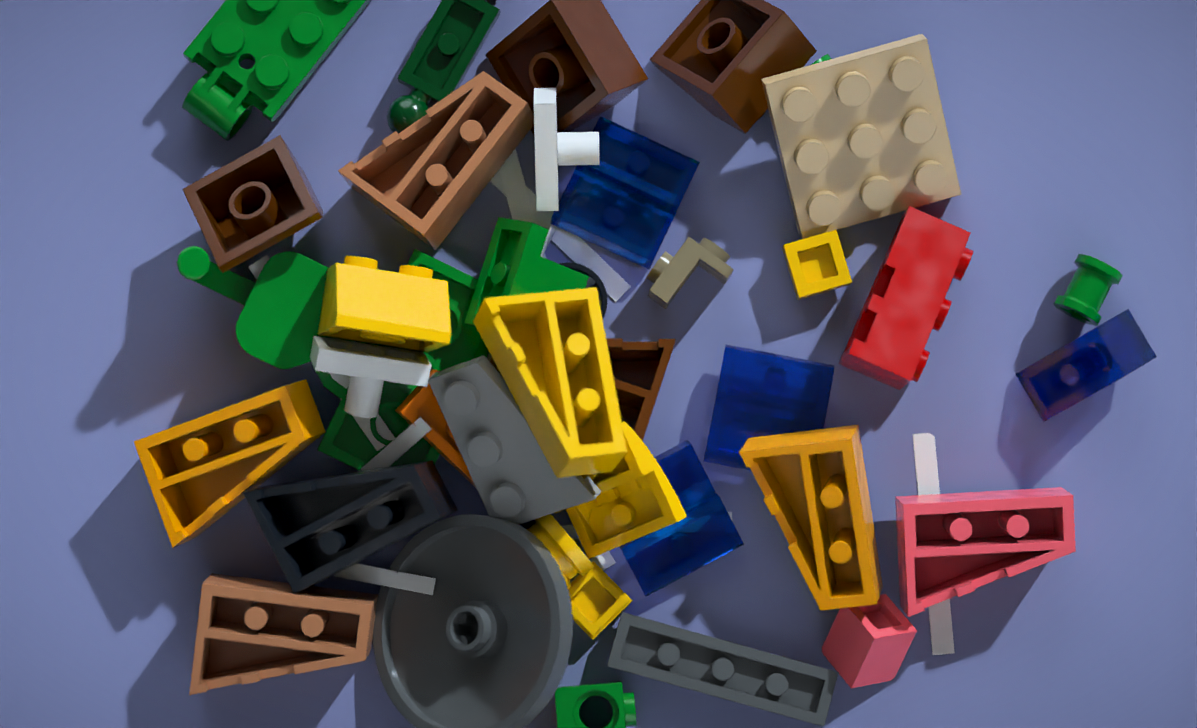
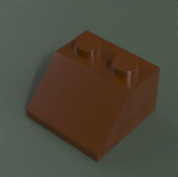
[485,0,648,134]
[649,0,817,134]
[182,135,323,273]

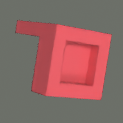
[822,594,917,689]

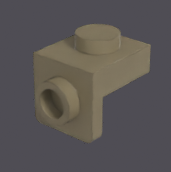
[646,237,734,309]

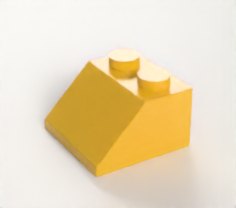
[318,256,451,353]

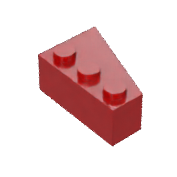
[838,206,974,390]

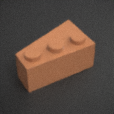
[337,71,534,251]

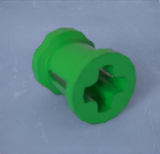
[1053,254,1123,326]

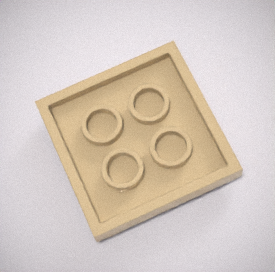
[761,34,961,239]

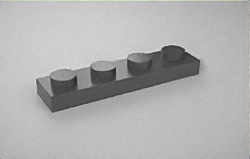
[607,612,839,727]

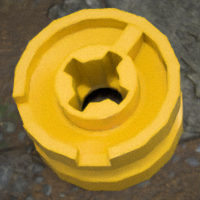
[527,514,595,589]

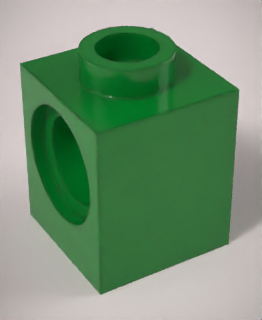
[555,681,637,728]

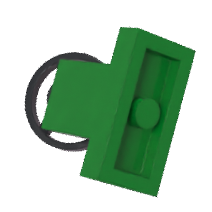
[464,217,607,327]

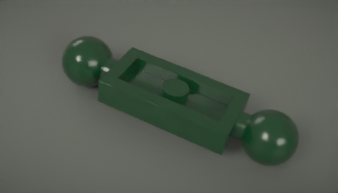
[387,0,500,133]

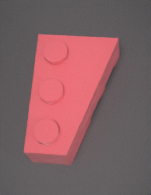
[895,487,1076,617]

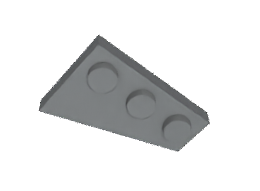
[428,355,601,525]

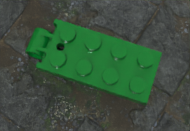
[182,0,371,141]

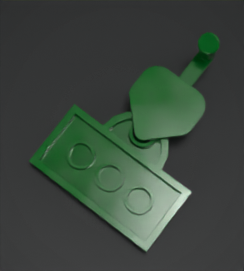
[177,246,489,471]

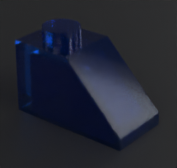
[1016,309,1157,422]

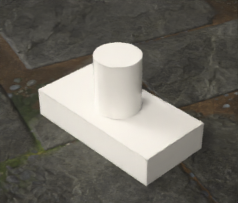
[534,88,600,211]
[310,336,431,418]

